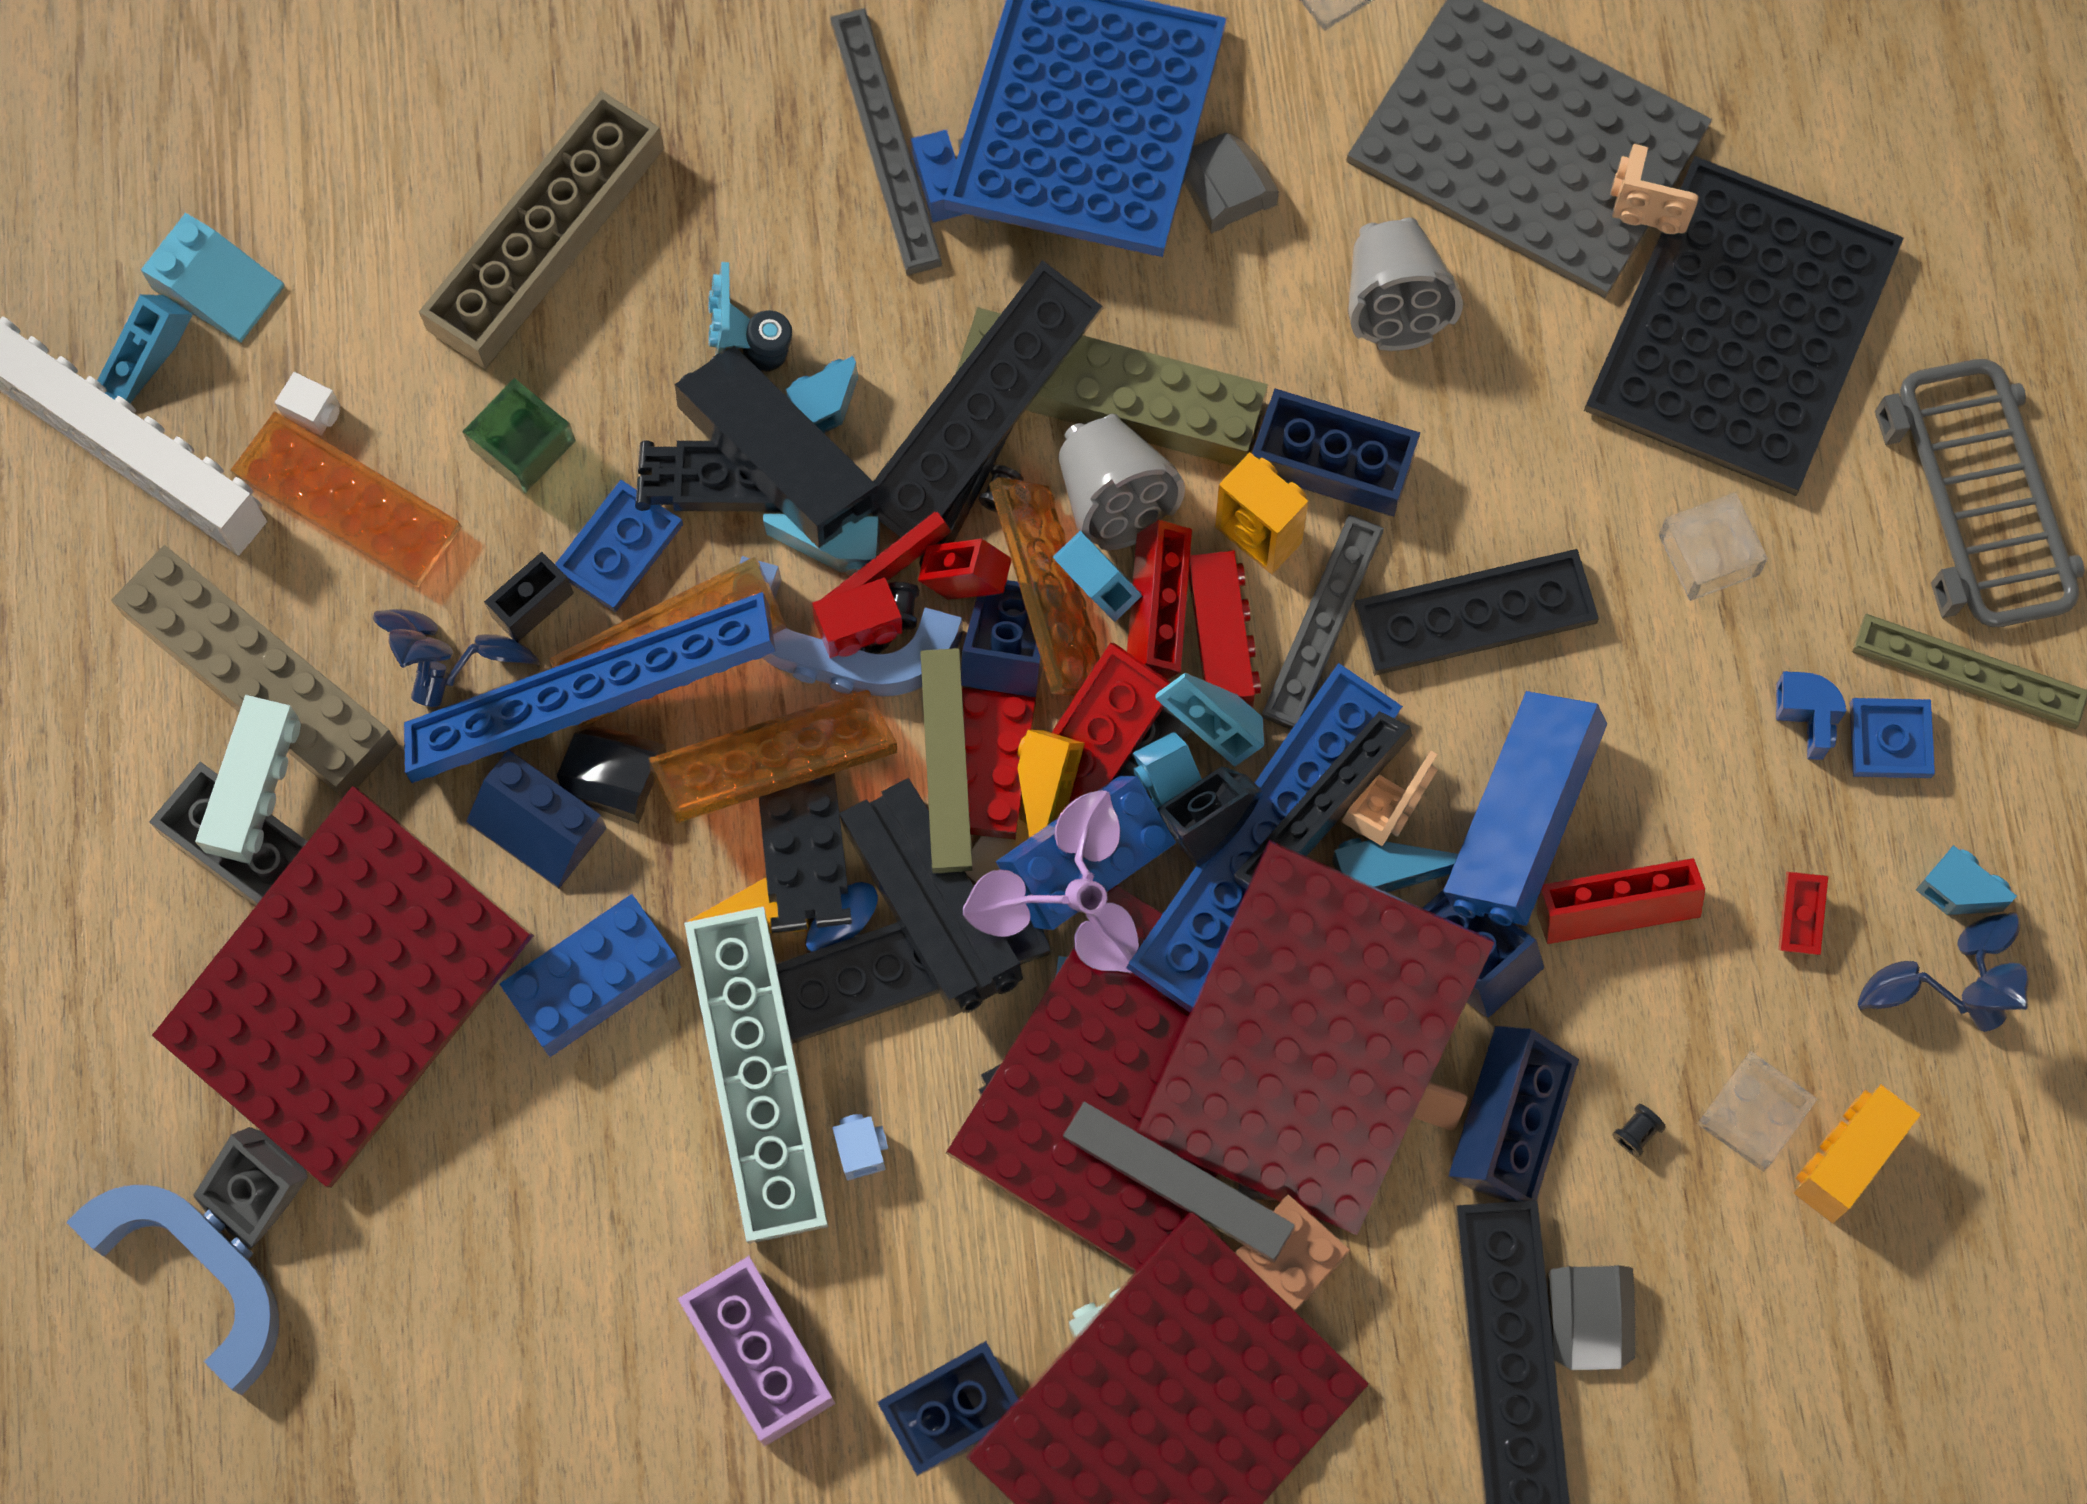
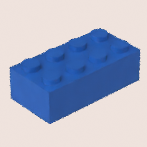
[995,776,1176,930]
[499,894,681,1058]

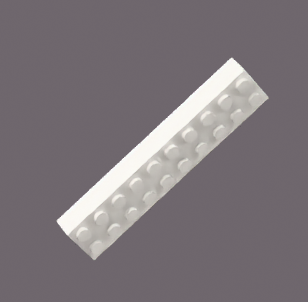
[0,316,267,556]

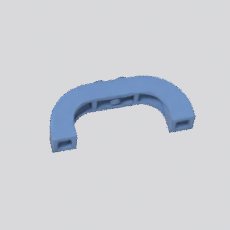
[733,556,963,696]
[66,1185,279,1395]

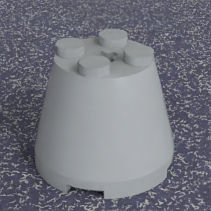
[1348,217,1463,351]
[1059,414,1185,550]

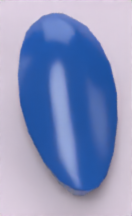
[806,882,878,951]

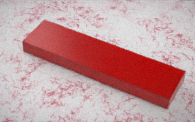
[820,512,952,600]

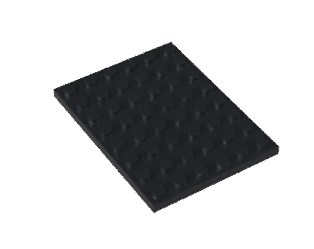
[1584,156,1904,496]

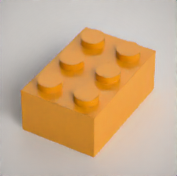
[1215,452,1309,575]
[1793,1084,1921,1224]

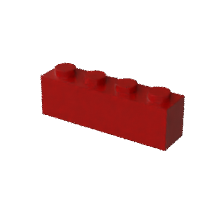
[1127,519,1192,680]
[1189,550,1261,708]
[1537,858,1706,944]

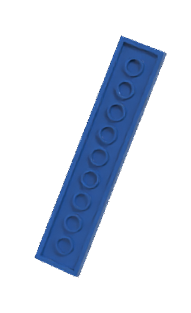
[404,592,776,783]
[1126,663,1403,1012]

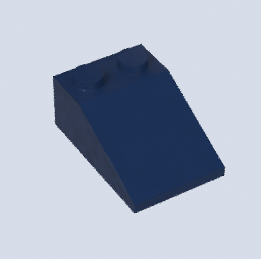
[961,580,1057,698]
[1422,889,1545,1018]
[877,1341,1018,1477]

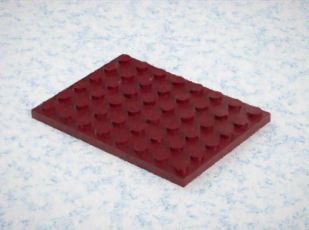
[152,786,534,1188]
[1136,840,1494,1235]
[945,885,1218,1272]
[965,1212,1369,1504]

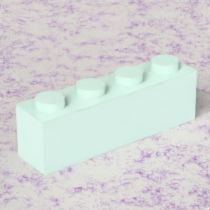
[195,695,301,864]

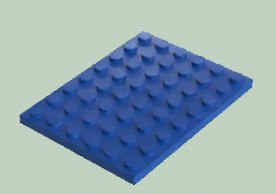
[944,0,1227,257]

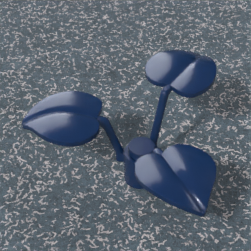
[373,609,541,707]
[1858,912,2029,1032]

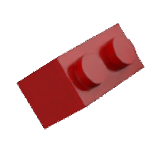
[918,538,1012,600]
[812,577,902,658]

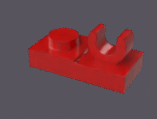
[1778,871,1829,955]

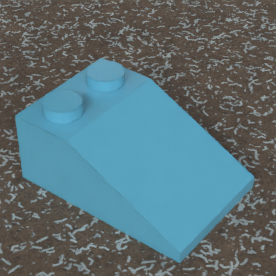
[141,212,285,343]

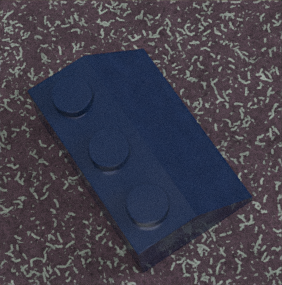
[466,750,607,889]

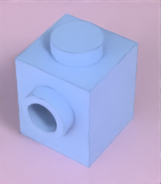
[832,1114,888,1181]

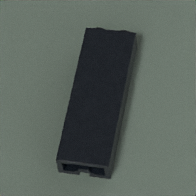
[674,346,878,548]
[839,778,1023,1016]

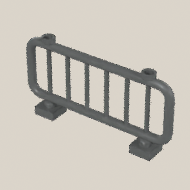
[1874,359,2085,627]

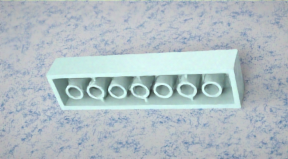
[684,906,828,1244]

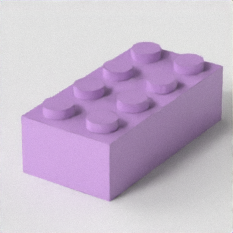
[678,1256,835,1447]

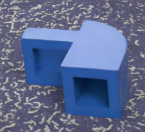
[1776,671,1846,760]

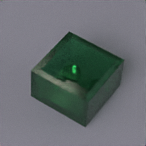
[462,378,576,494]

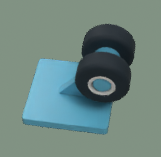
[708,262,792,371]

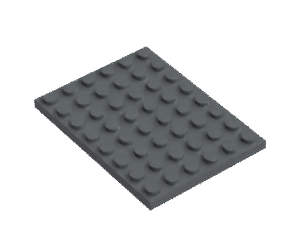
[1346,0,1712,299]

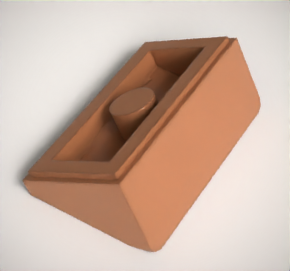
[1413,1081,1468,1131]

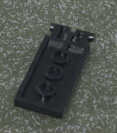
[635,440,782,512]
[755,756,852,933]

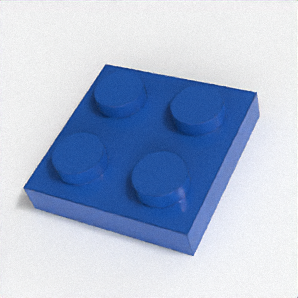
[1850,698,1935,778]

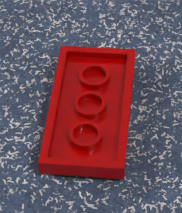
[1051,643,1171,803]
[962,688,1036,840]

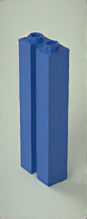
[1443,691,1607,926]

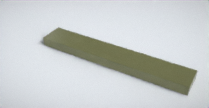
[1852,614,2087,730]
[920,648,973,873]

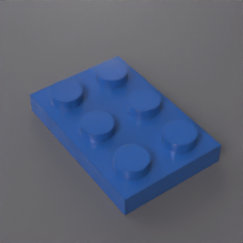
[555,480,683,613]

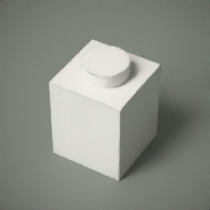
[274,372,340,436]

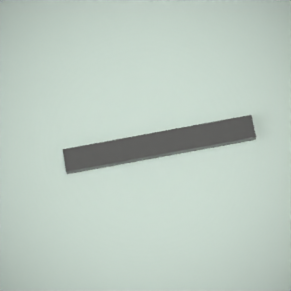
[830,8,942,276]

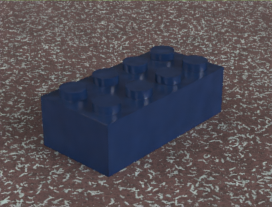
[1252,388,1420,517]

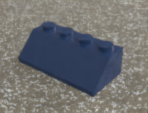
[1448,1026,1579,1202]

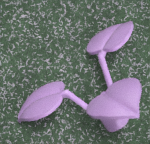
[963,790,1139,973]

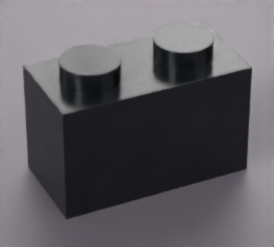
[484,552,574,642]

